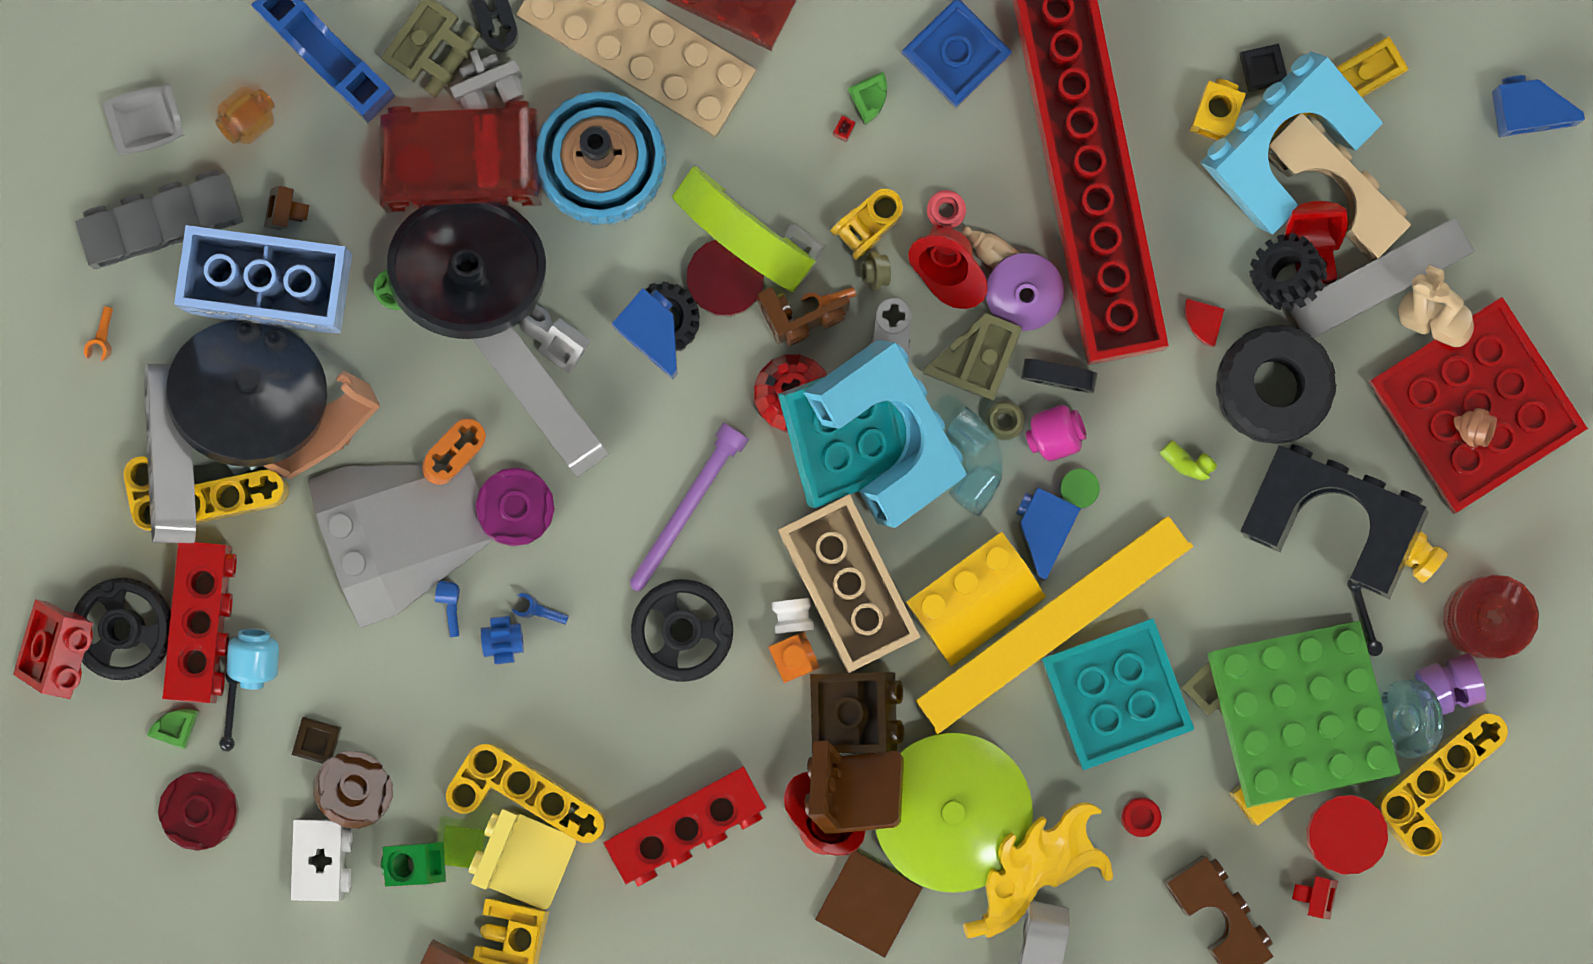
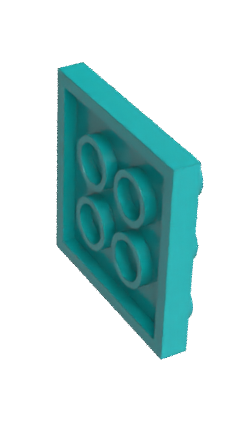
[778,377,906,508]
[1041,618,1195,771]

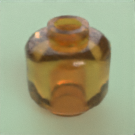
[215,86,275,145]

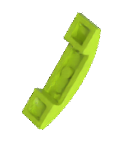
[672,166,816,293]

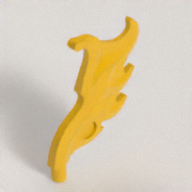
[963,802,1113,939]

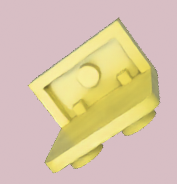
[468,808,576,910]

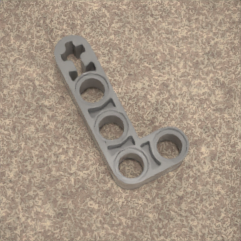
[1018,901,1070,964]

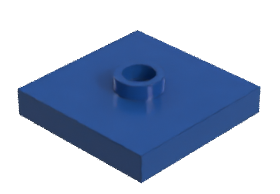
[901,0,1012,108]

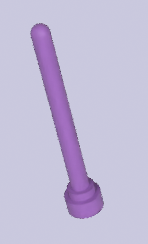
[630,422,749,591]

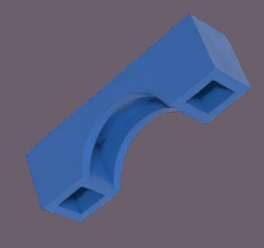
[251,0,395,123]

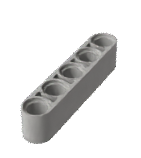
[1290,217,1475,338]
[472,327,609,478]
[144,364,196,543]

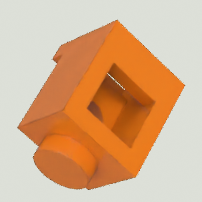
[768,632,820,684]

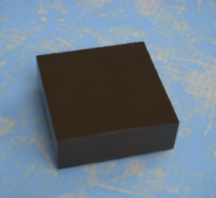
[291,717,342,764]

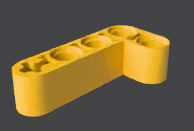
[124,456,289,532]
[1374,713,1508,857]
[446,744,606,843]

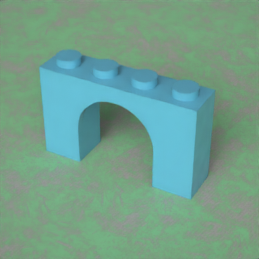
[1200,51,1383,235]
[804,340,967,528]

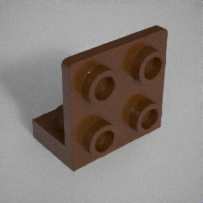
[758,287,850,347]

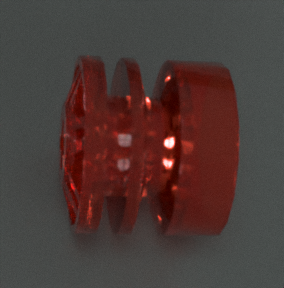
[1443,575,1539,659]

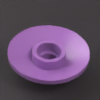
[986,253,1064,331]

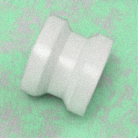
[772,598,814,634]

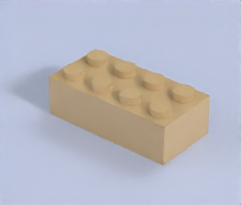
[778,494,920,673]

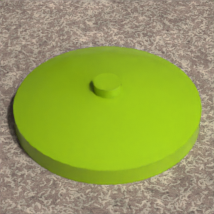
[876,733,1033,893]

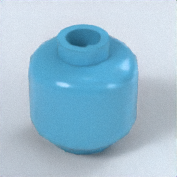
[227,629,279,690]

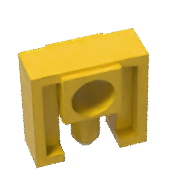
[473,898,549,964]

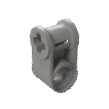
[870,298,911,365]

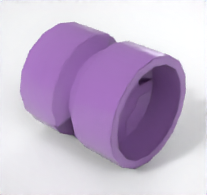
[1415,653,1486,718]

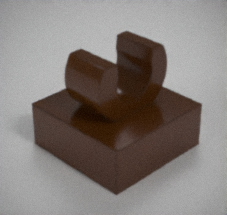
[264,186,310,230]

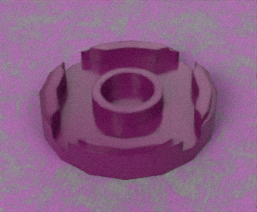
[475,467,555,547]

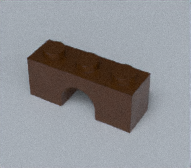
[1163,855,1274,964]

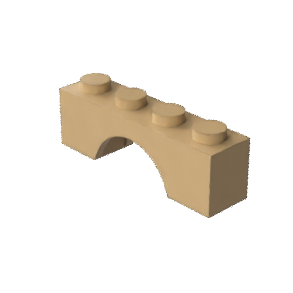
[1268,113,1411,261]

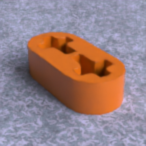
[422,418,486,485]

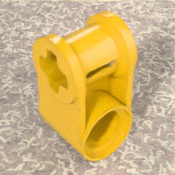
[830,189,903,261]

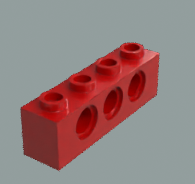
[162,542,237,703]
[603,766,766,887]

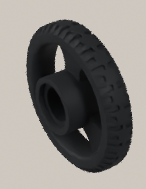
[73,578,171,681]
[631,579,733,682]

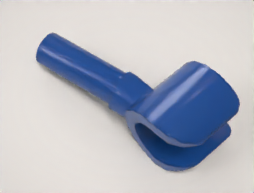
[435,581,460,637]
[512,593,569,625]

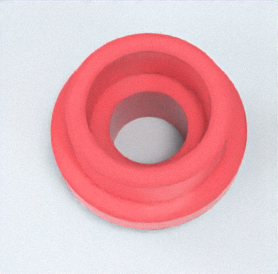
[927,190,966,229]

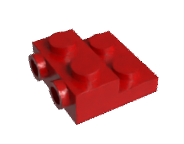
[13,599,93,699]

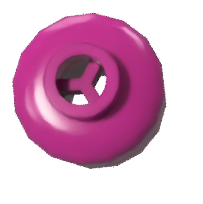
[1026,404,1087,462]

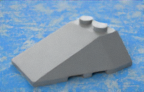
[308,463,493,628]

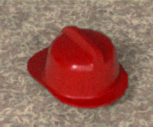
[908,224,988,309]
[783,772,866,856]

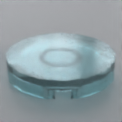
[1381,679,1444,759]

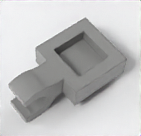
[520,305,591,374]

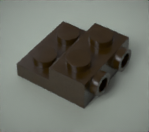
[810,672,904,753]

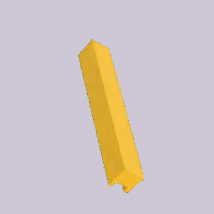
[915,516,1194,734]

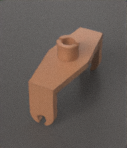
[264,371,380,479]

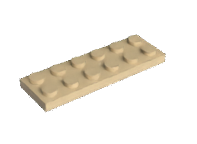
[516,0,757,138]

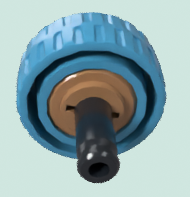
[535,91,666,226]

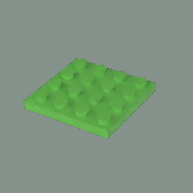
[1207,621,1401,808]

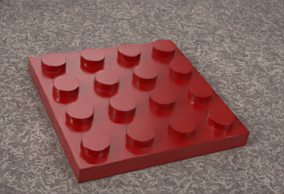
[1368,297,1588,514]

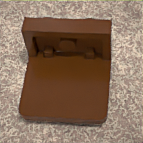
[805,740,904,834]

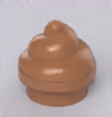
[1454,408,1497,448]

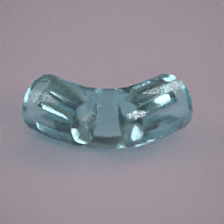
[944,406,1003,516]

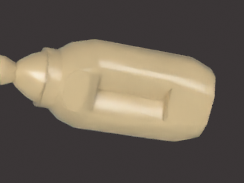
[962,226,1020,269]

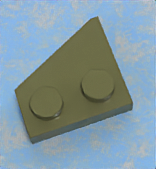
[923,313,1023,402]

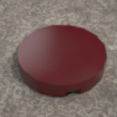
[686,240,764,317]
[158,771,239,851]

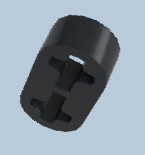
[471,0,519,52]
[1021,359,1098,393]

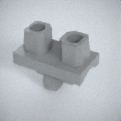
[450,49,524,120]

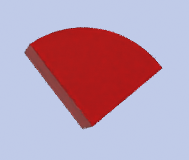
[1184,299,1225,348]

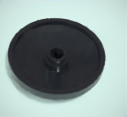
[387,195,546,339]
[166,320,327,467]

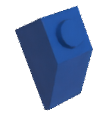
[1492,75,1585,137]
[612,288,678,380]
[1016,488,1081,581]

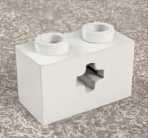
[291,819,353,901]

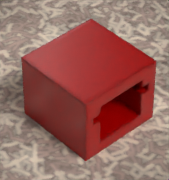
[833,115,856,143]

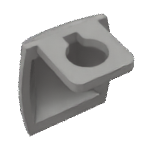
[102,83,184,155]

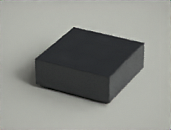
[1239,43,1287,92]

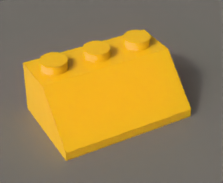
[904,532,1046,667]

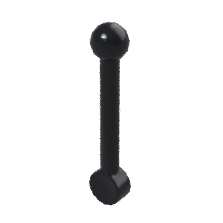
[1347,579,1383,656]
[219,673,240,752]

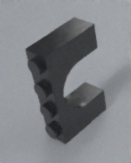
[1240,444,1428,599]

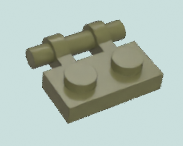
[381,0,481,98]

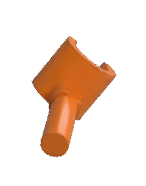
[801,287,856,314]
[84,306,113,361]

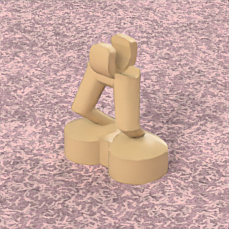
[1398,265,1474,347]

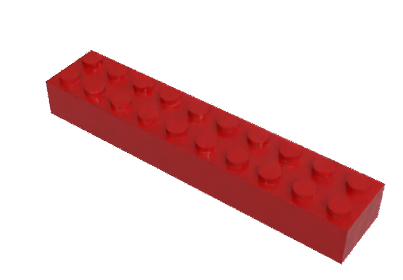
[1012,0,1169,366]

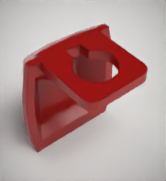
[1285,201,1348,284]

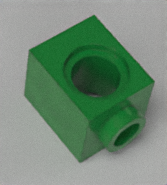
[380,842,446,887]

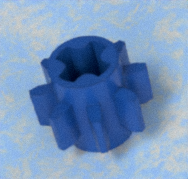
[481,616,524,664]

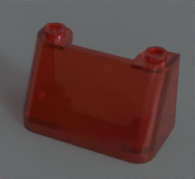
[379,101,542,213]

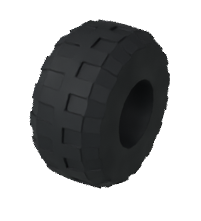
[1215,325,1337,444]

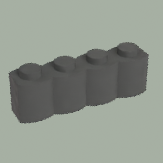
[75,170,244,269]

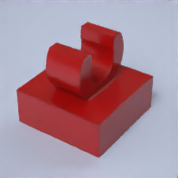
[1292,876,1338,920]

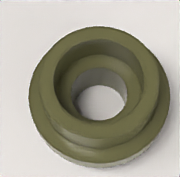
[860,251,891,291]
[985,401,1025,440]

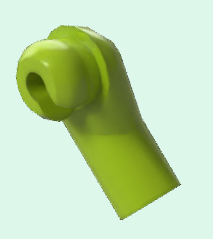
[1159,439,1217,481]

